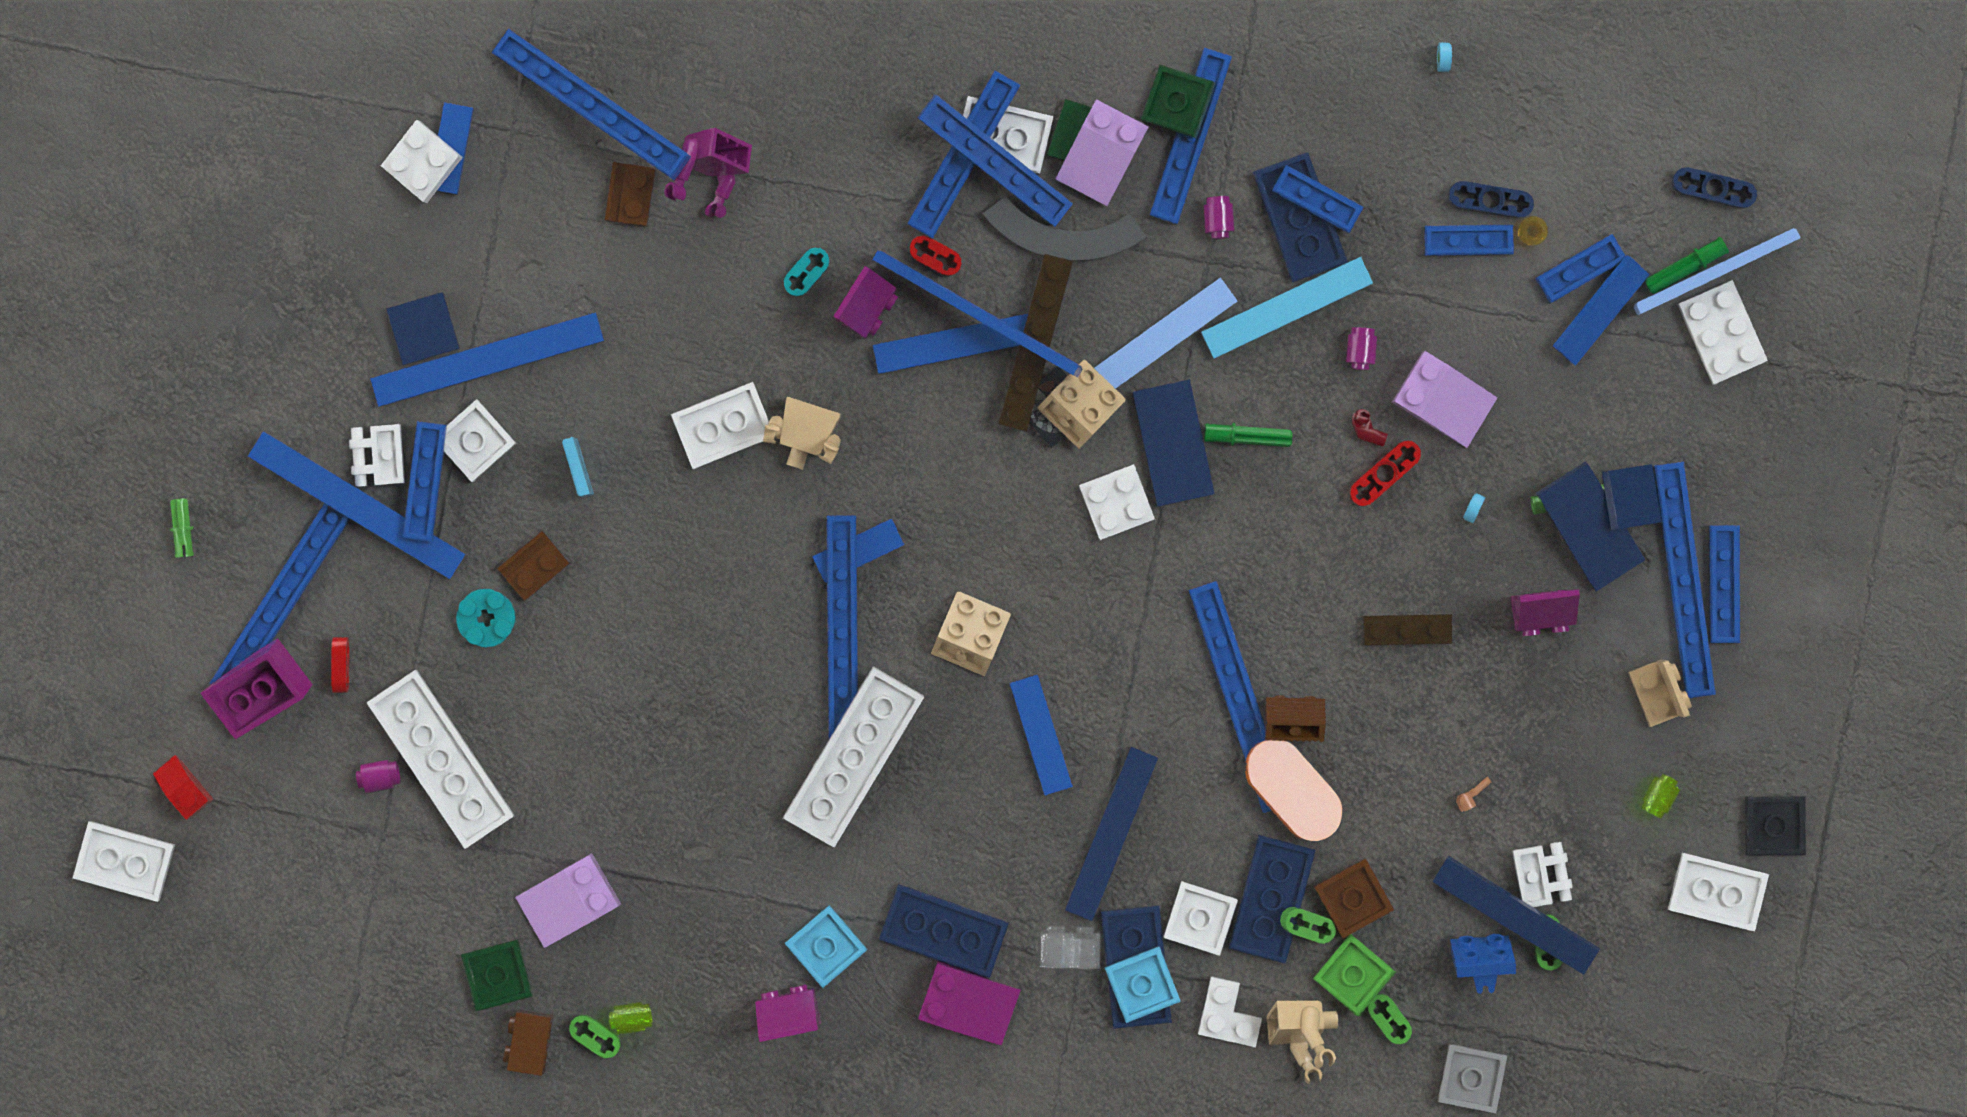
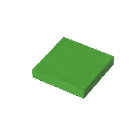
[1313,934,1396,1017]

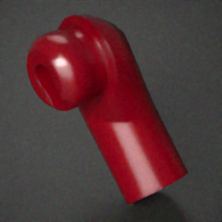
[1352,409,1388,447]

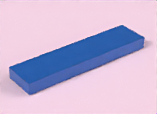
[1553,255,1650,366]
[403,421,447,542]
[1709,525,1740,643]
[1010,674,1073,795]

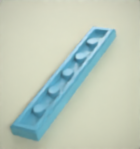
[1201,257,1373,359]

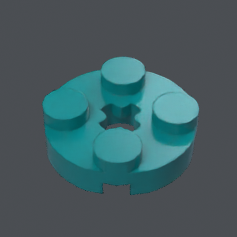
[456,589,516,647]

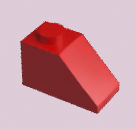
[153,755,214,820]

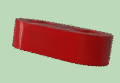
[909,235,962,276]
[331,637,350,693]

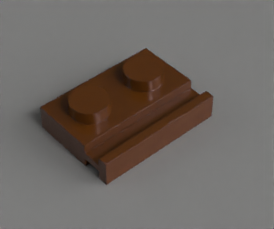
[605,162,656,227]
[497,531,570,601]

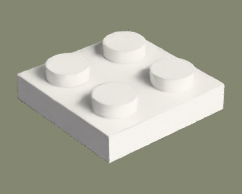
[381,120,463,203]
[444,399,517,482]
[1079,464,1155,540]
[1164,881,1238,956]

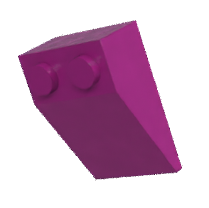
[833,266,898,339]
[1511,589,1580,636]
[200,638,313,740]
[918,961,1021,1045]
[755,984,821,1042]

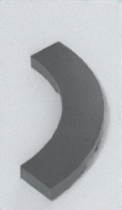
[982,196,1147,261]

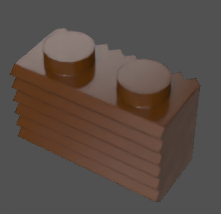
[1265,695,1326,742]

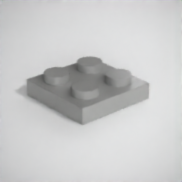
[1437,1043,1507,1113]

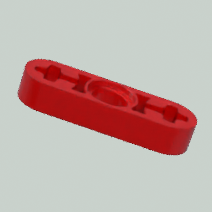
[1349,441,1421,506]

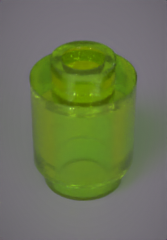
[1641,773,1681,819]
[609,1002,653,1035]

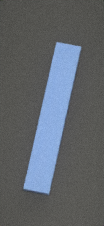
[1633,228,1800,315]
[1094,277,1237,389]

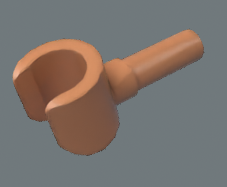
[1456,777,1492,812]

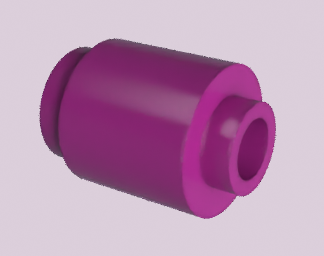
[1204,196,1235,239]
[1346,327,1377,370]
[356,759,401,793]

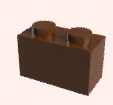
[503,1010,553,1076]

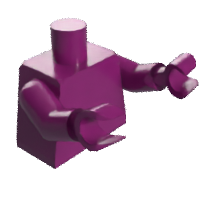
[664,128,752,218]

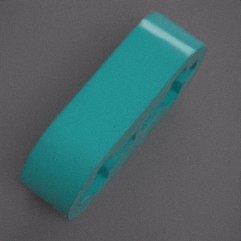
[784,247,830,297]

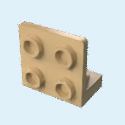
[1037,360,1126,449]
[931,592,1011,676]
[1628,659,1692,727]

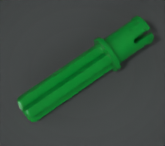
[1645,237,1729,294]
[1204,423,1293,447]

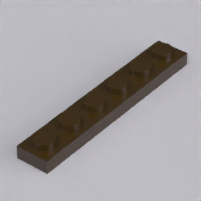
[998,254,1073,432]

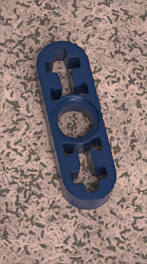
[1672,167,1757,209]
[1448,181,1534,218]

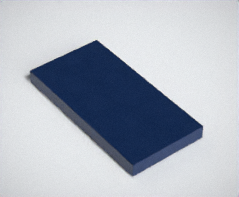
[1252,152,1348,283]
[1132,379,1215,507]
[1536,462,1645,591]
[1229,834,1316,964]
[879,884,1009,978]
[1101,905,1172,1029]

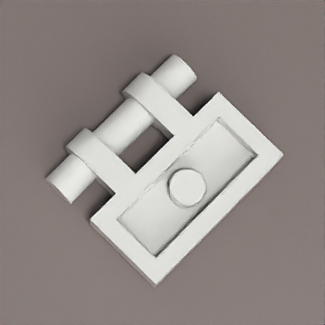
[349,424,405,487]
[1512,842,1573,907]

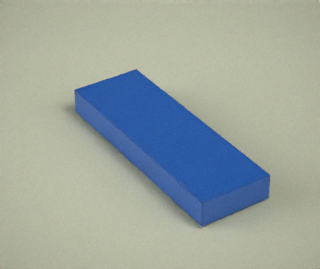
[437,102,474,195]
[1272,165,1363,233]
[1424,225,1514,256]
[1535,234,1625,303]
[812,519,904,583]

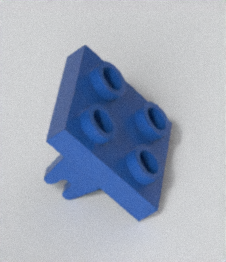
[1450,934,1516,994]

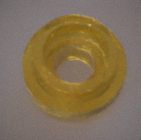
[1518,216,1548,246]

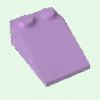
[1056,99,1148,206]
[1391,351,1497,448]
[515,853,621,948]

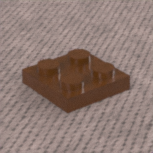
[1314,858,1394,938]

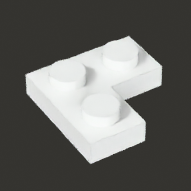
[1198,976,1262,1047]

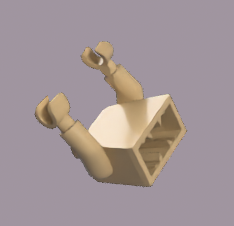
[763,397,841,470]
[1266,1001,1338,1084]

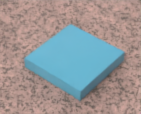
[562,437,594,498]
[785,905,868,988]
[1104,946,1181,1023]

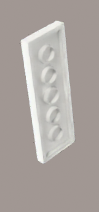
[783,666,924,847]
[367,670,515,849]

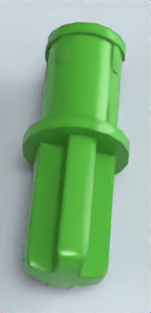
[170,498,194,557]

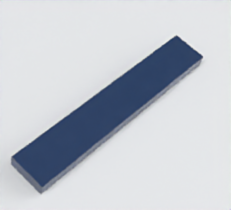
[1065,747,1158,921]
[1433,855,1600,975]

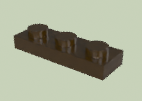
[1363,614,1452,645]

